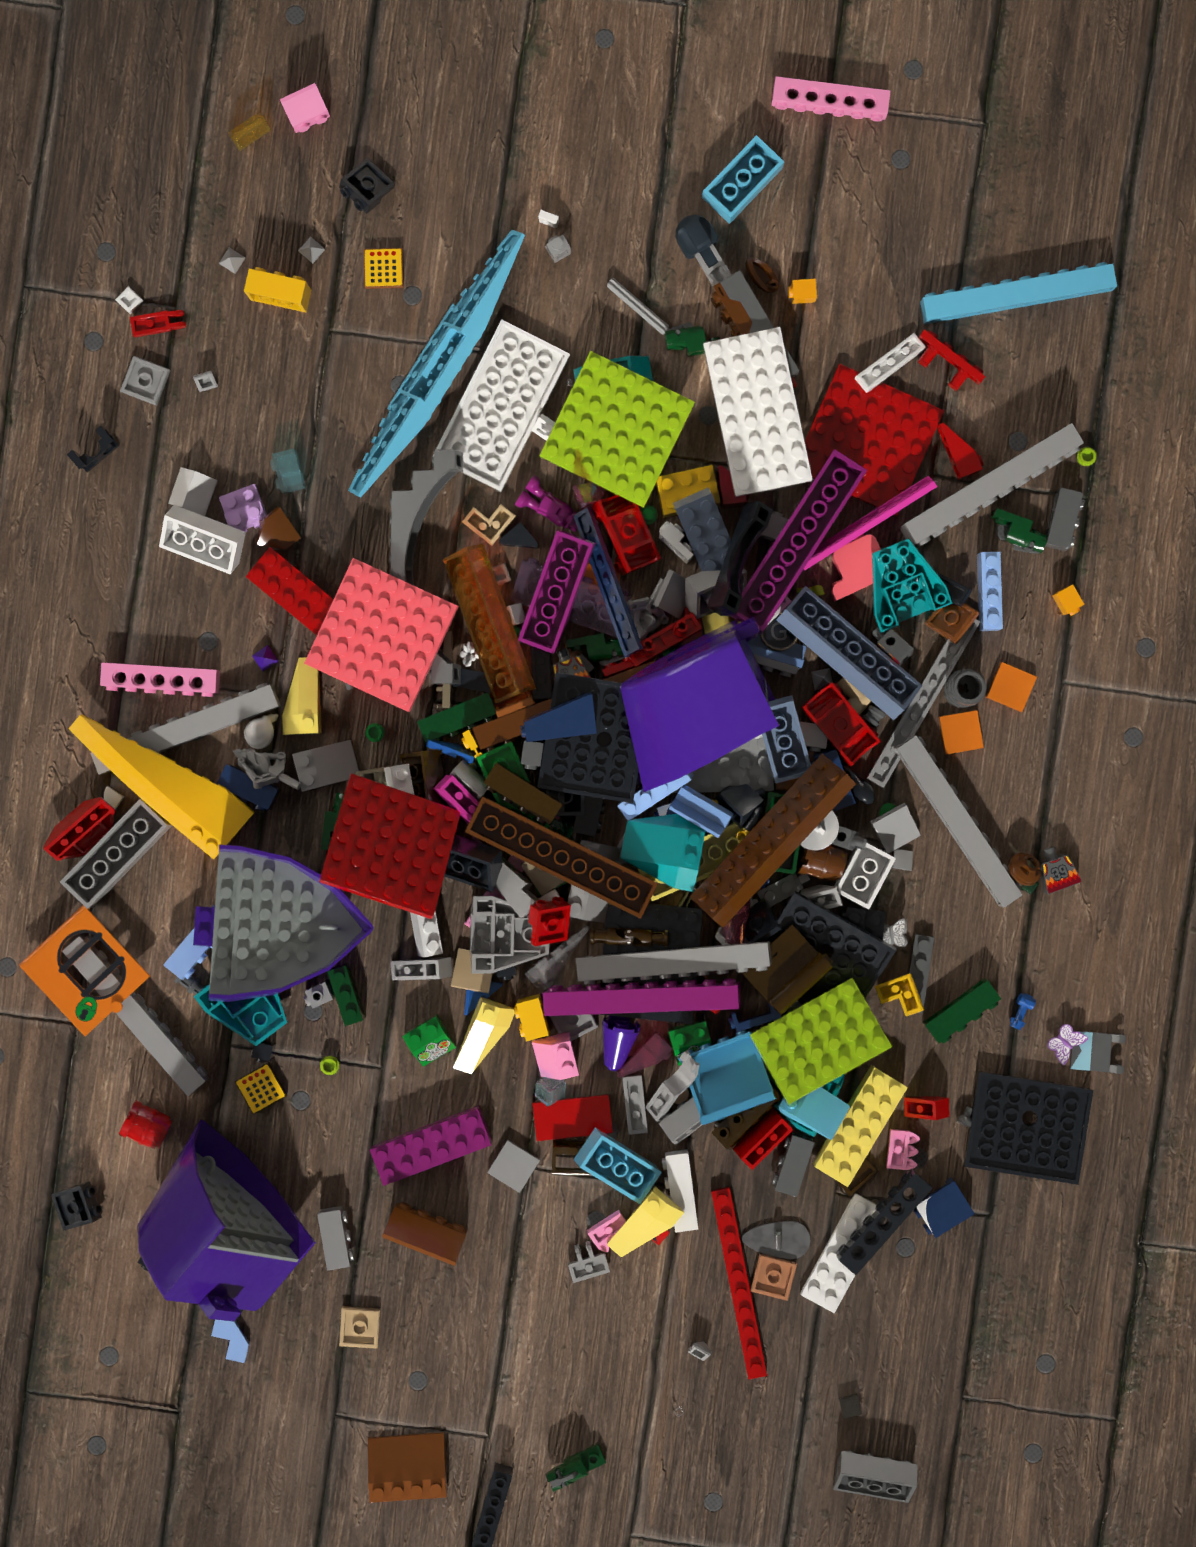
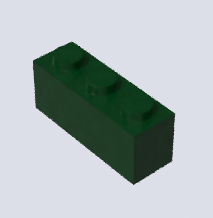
[327,963,366,1026]

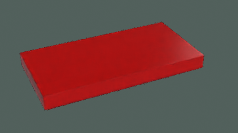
[532,1094,613,1141]

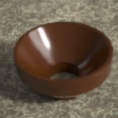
[1008,852,1042,886]

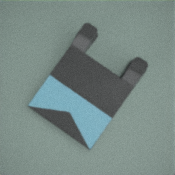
[1070,1031,1126,1074]

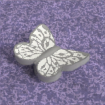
[883,918,907,947]

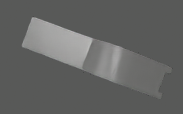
[645,1050,700,1122]

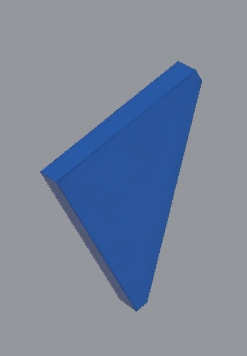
[426,739,475,764]
[464,981,503,1015]

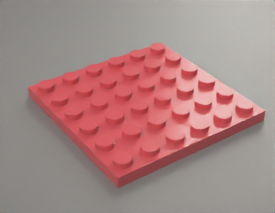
[304,558,459,712]

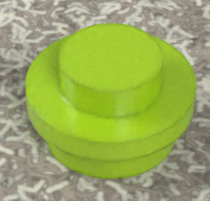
[1077,447,1096,466]
[320,1056,340,1075]

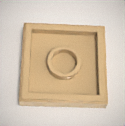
[451,948,493,994]
[339,1306,381,1348]

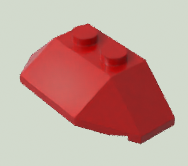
[43,797,115,861]

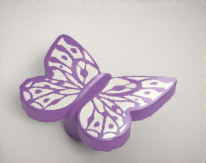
[1047,1024,1088,1065]

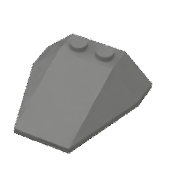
[470,896,549,974]

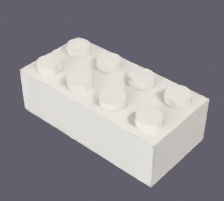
[159,505,246,574]

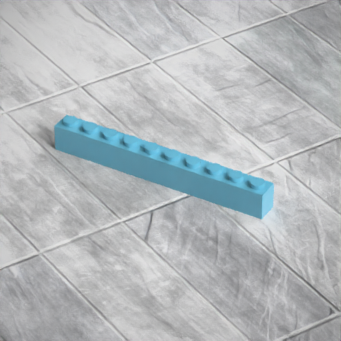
[920,262,1117,324]

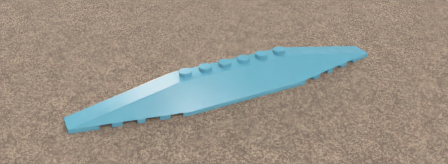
[348,230,525,498]

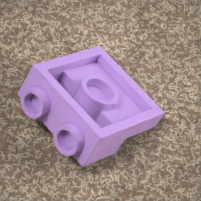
[219,484,267,532]

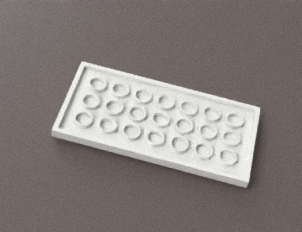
[432,319,570,492]
[703,327,812,497]

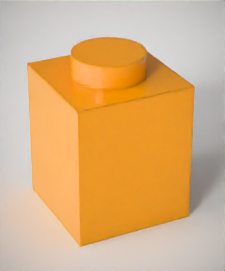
[788,279,817,304]
[1052,585,1084,616]

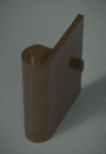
[741,925,833,1015]

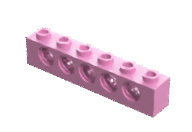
[771,77,890,121]
[100,663,220,697]

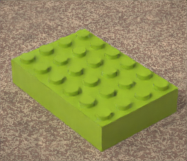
[750,978,892,1105]

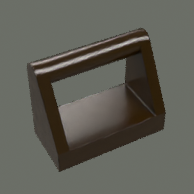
[552,1140,590,1176]

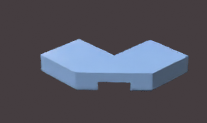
[211,1320,250,1363]

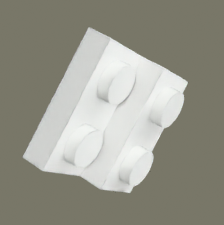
[659,521,693,564]

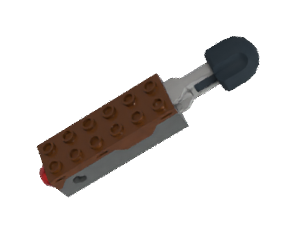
[675,214,799,389]

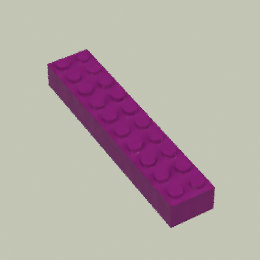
[729,449,867,635]
[543,978,742,1016]

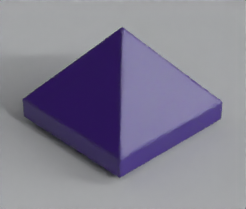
[252,645,279,672]

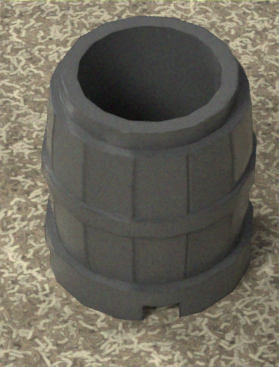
[943,669,986,708]

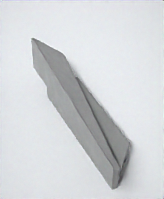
[472,836,540,918]

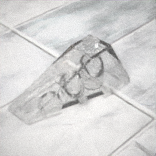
[525,925,589,990]

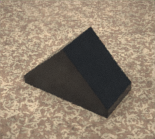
[499,522,538,549]

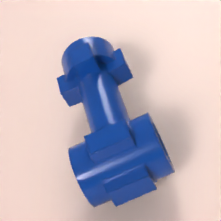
[1009,993,1036,1030]

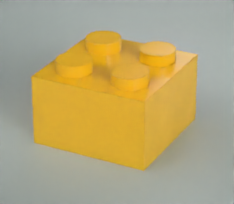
[514,994,550,1041]

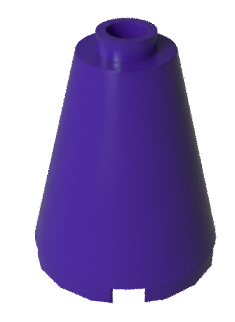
[602,1016,641,1071]

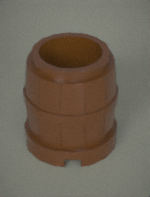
[796,844,847,881]

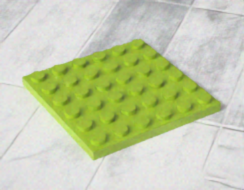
[539,351,695,508]

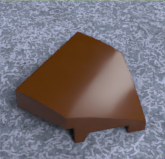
[256,507,301,549]

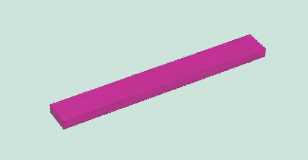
[804,476,937,570]

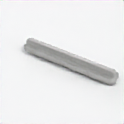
[607,278,669,334]

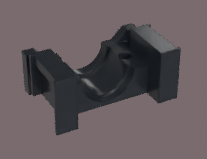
[67,426,119,473]

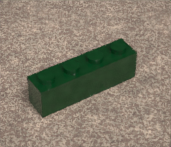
[417,692,497,743]
[922,978,1001,1044]

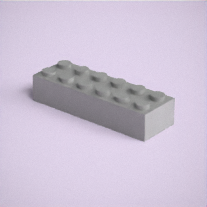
[60,799,172,909]

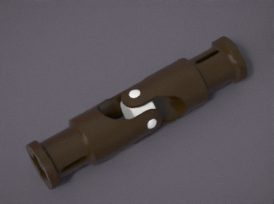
[590,928,669,947]

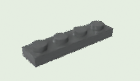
[908,934,934,1013]

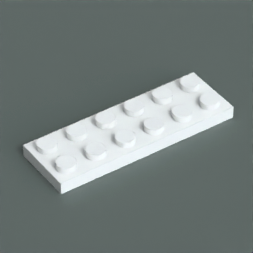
[800,1193,887,1313]

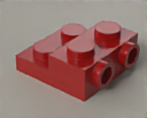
[528,897,571,946]

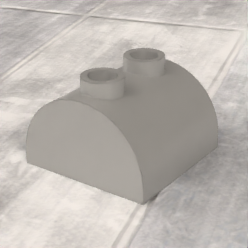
[450,759,488,802]

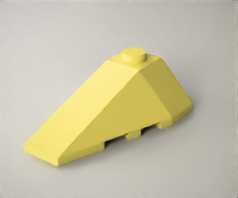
[282,657,322,735]
[453,997,515,1074]
[607,1187,685,1257]

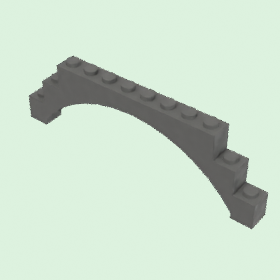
[389,449,463,684]

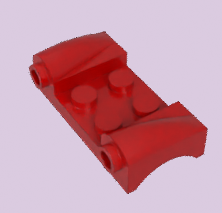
[592,495,661,575]
[800,682,881,766]

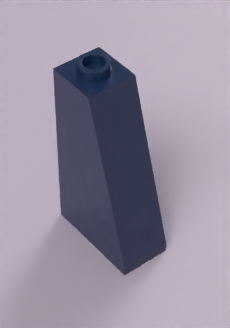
[520,692,597,742]

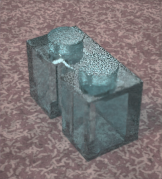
[270,449,306,494]

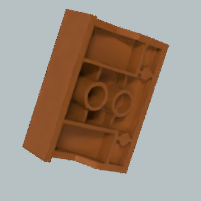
[382,1202,468,1266]
[368,1432,448,1503]

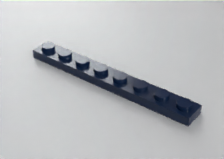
[573,507,643,657]

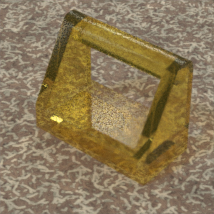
[228,112,271,151]

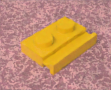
[461,730,483,758]

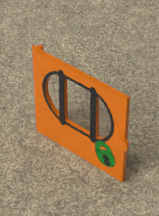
[19,905,150,1036]

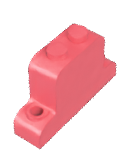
[831,534,881,602]

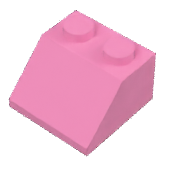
[280,83,330,133]
[532,1032,579,1080]

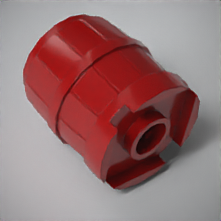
[119,1100,173,1149]

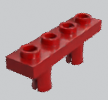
[918,329,986,391]
[629,612,702,668]

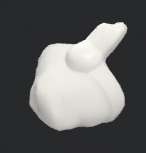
[244,714,278,749]

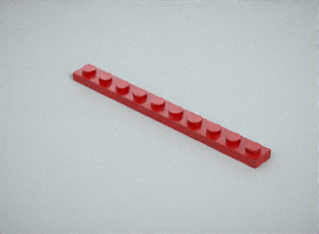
[711,1187,767,1380]

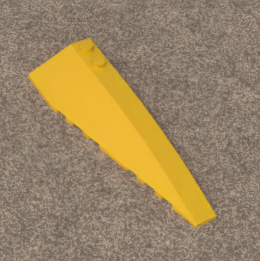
[69,714,254,859]

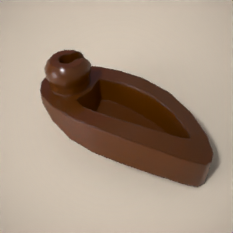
[745,257,779,293]

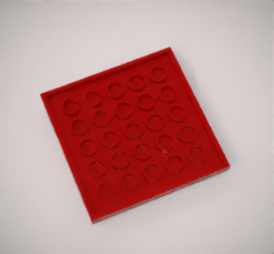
[804,364,945,517]
[319,773,460,919]

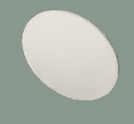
[800,811,839,850]

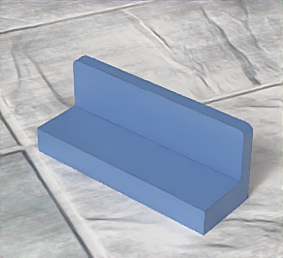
[748,634,806,669]
[669,785,734,838]

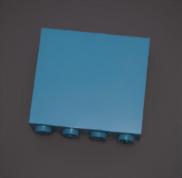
[678,1030,777,1125]

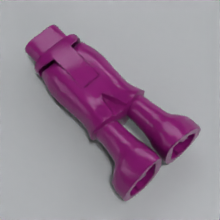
[515,475,577,532]

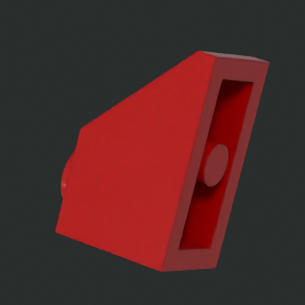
[904,1096,950,1120]

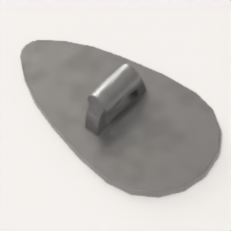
[742,1221,811,1259]

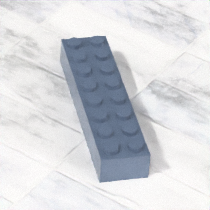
[776,586,922,720]

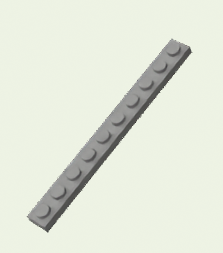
[867,619,980,788]

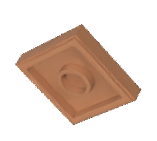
[750,1253,797,1301]

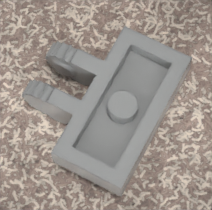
[568,1241,610,1283]

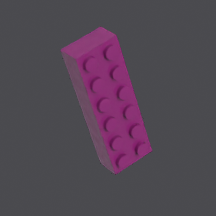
[518,530,596,654]
[370,1106,493,1186]

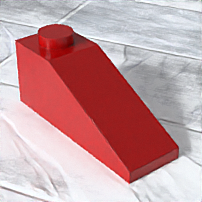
[937,423,984,480]

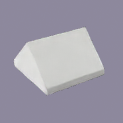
[168,468,217,516]

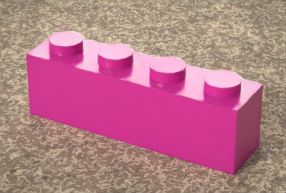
[433,775,479,824]

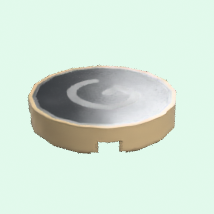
[760,613,797,651]

